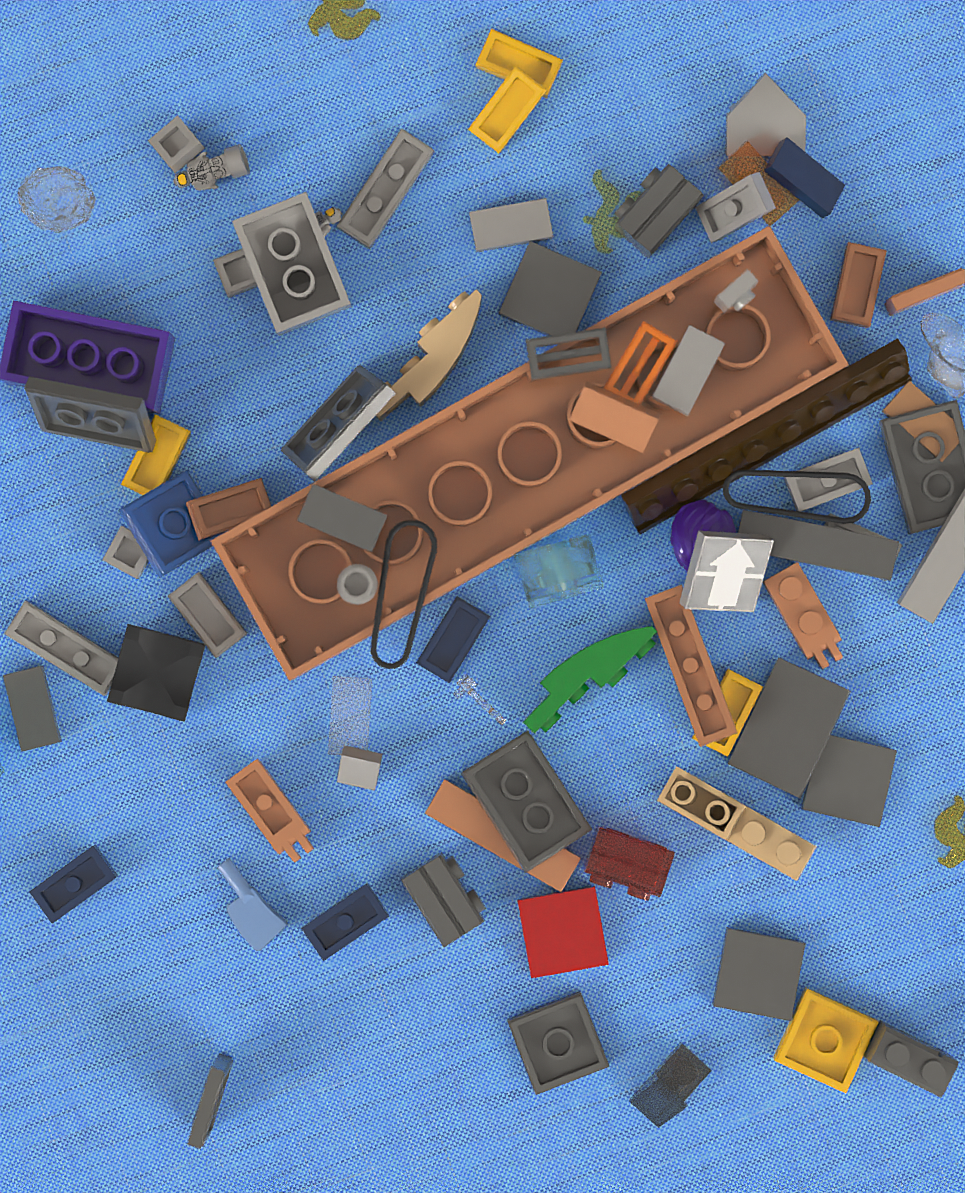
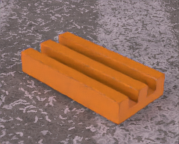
[603,321,678,405]

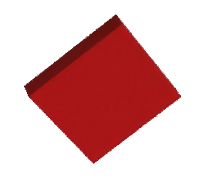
[517,886,609,978]

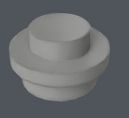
[337,564,378,605]

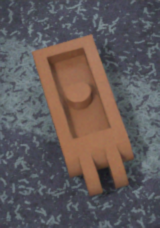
[762,562,843,670]
[225,758,314,863]

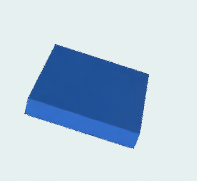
[118,470,225,578]

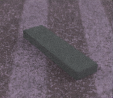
[738,510,899,581]

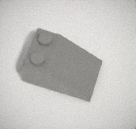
[232,192,351,336]

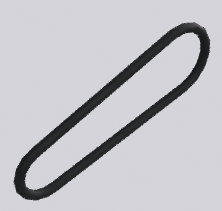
[723,470,871,524]
[371,520,437,669]

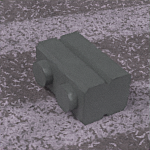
[614,164,704,259]
[401,852,486,947]
[864,1020,959,1098]

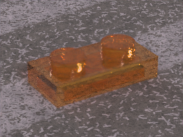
[717,141,799,226]

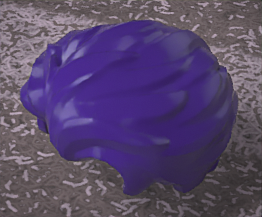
[670,500,736,572]

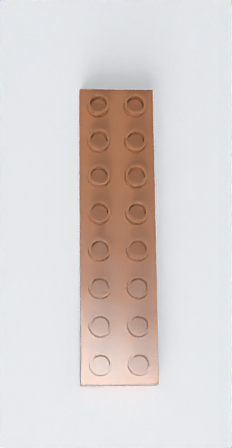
[211,226,849,681]

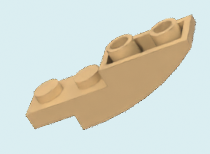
[376,289,482,421]
[657,766,817,881]

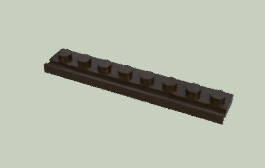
[621,338,912,535]

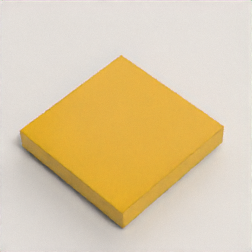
[773,987,879,1093]

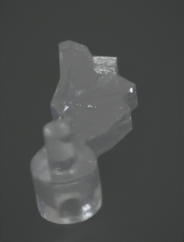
[453,673,506,725]

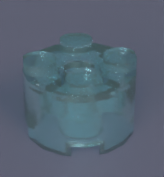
[514,534,604,609]

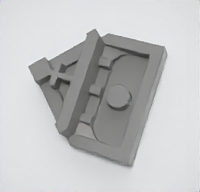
[725,72,806,156]

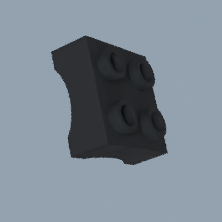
[107,624,205,722]

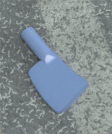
[217,858,288,951]

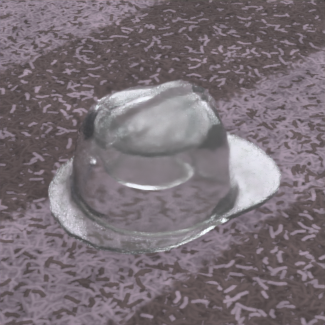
[920,313,965,398]

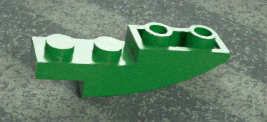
[523,626,657,734]

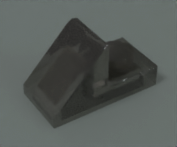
[629,1042,712,1128]

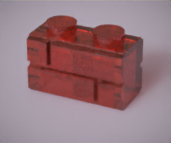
[583,825,675,901]

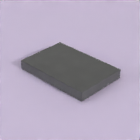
[281,365,396,482]
[25,377,156,453]
[879,400,965,534]
[728,657,851,799]
[461,730,592,873]

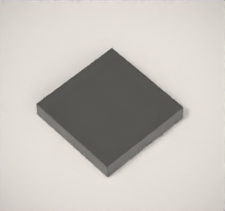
[499,241,602,336]
[801,735,897,827]
[712,927,806,1021]
[507,991,609,1095]
[187,1053,234,1149]

